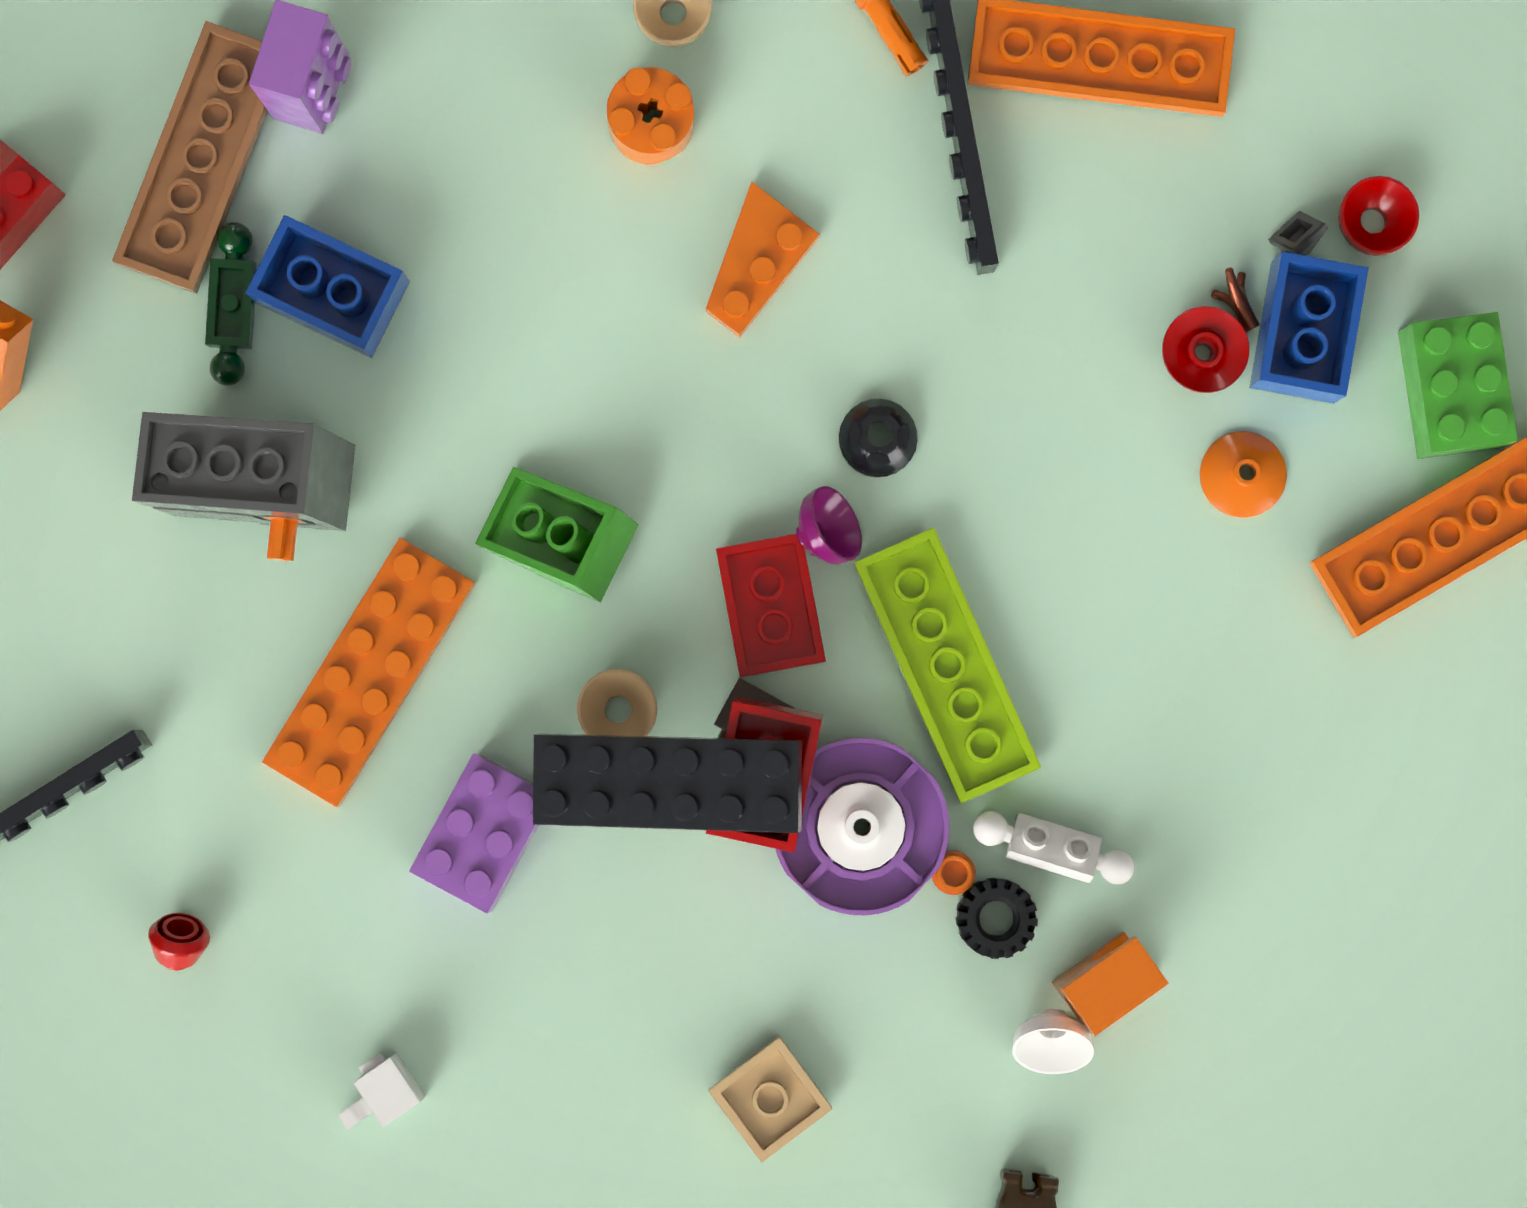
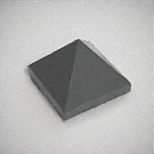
[1268,211,1328,255]

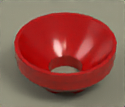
[1338,176,1420,256]

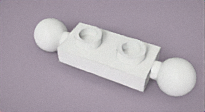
[973,811,1135,885]

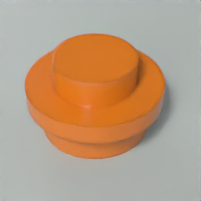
[932,851,976,895]

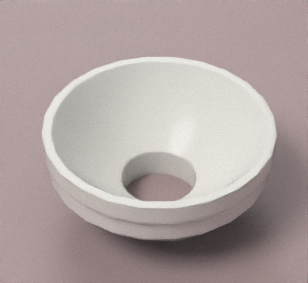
[1012,1009,1094,1074]

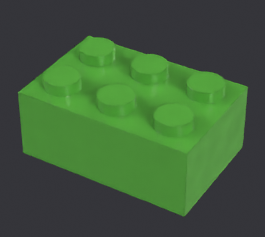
[1398,312,1518,459]

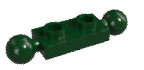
[205,222,257,386]

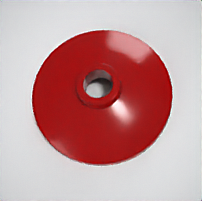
[1162,306,1249,393]

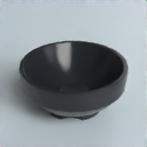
[839,399,918,478]

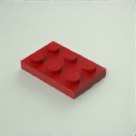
[716,533,826,678]

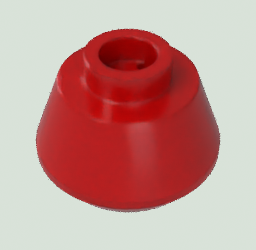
[148,913,210,971]

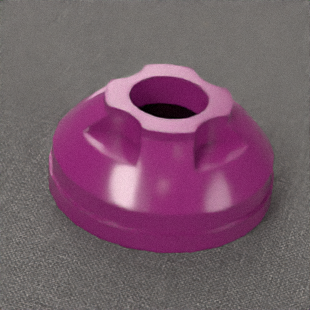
[796,486,862,565]

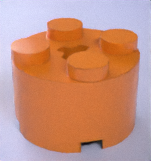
[607,67,694,165]

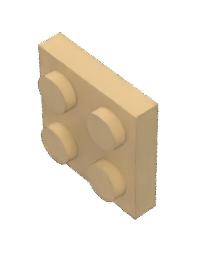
[708,1036,832,1163]

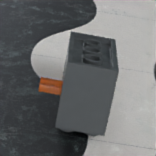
[132,412,356,562]

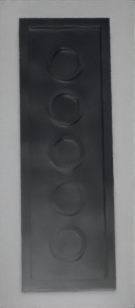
[533,733,802,833]

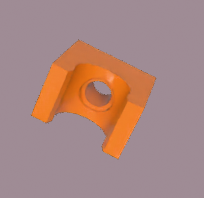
[1052,932,1169,1036]

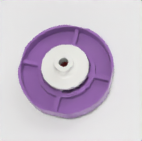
[775,738,949,915]

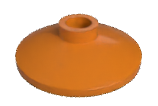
[1199,431,1287,518]

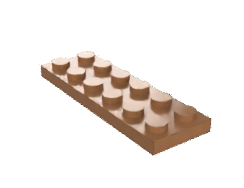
[112,21,268,294]

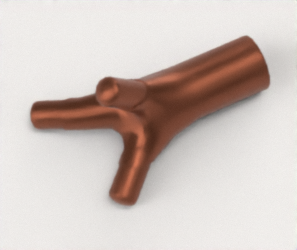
[1211,267,1260,332]

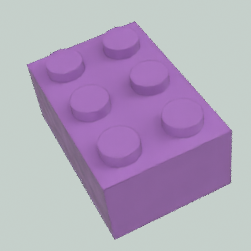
[249,0,352,134]
[409,753,539,914]

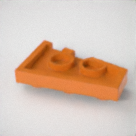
[706,181,820,338]

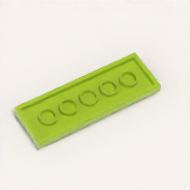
[854,528,1041,803]

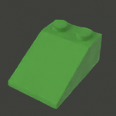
[475,467,639,603]

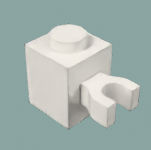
[338,1053,426,1130]

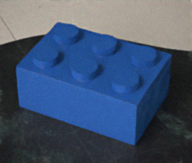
[245,215,410,358]
[1249,251,1369,404]

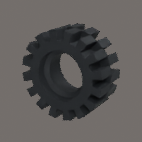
[955,878,1038,959]

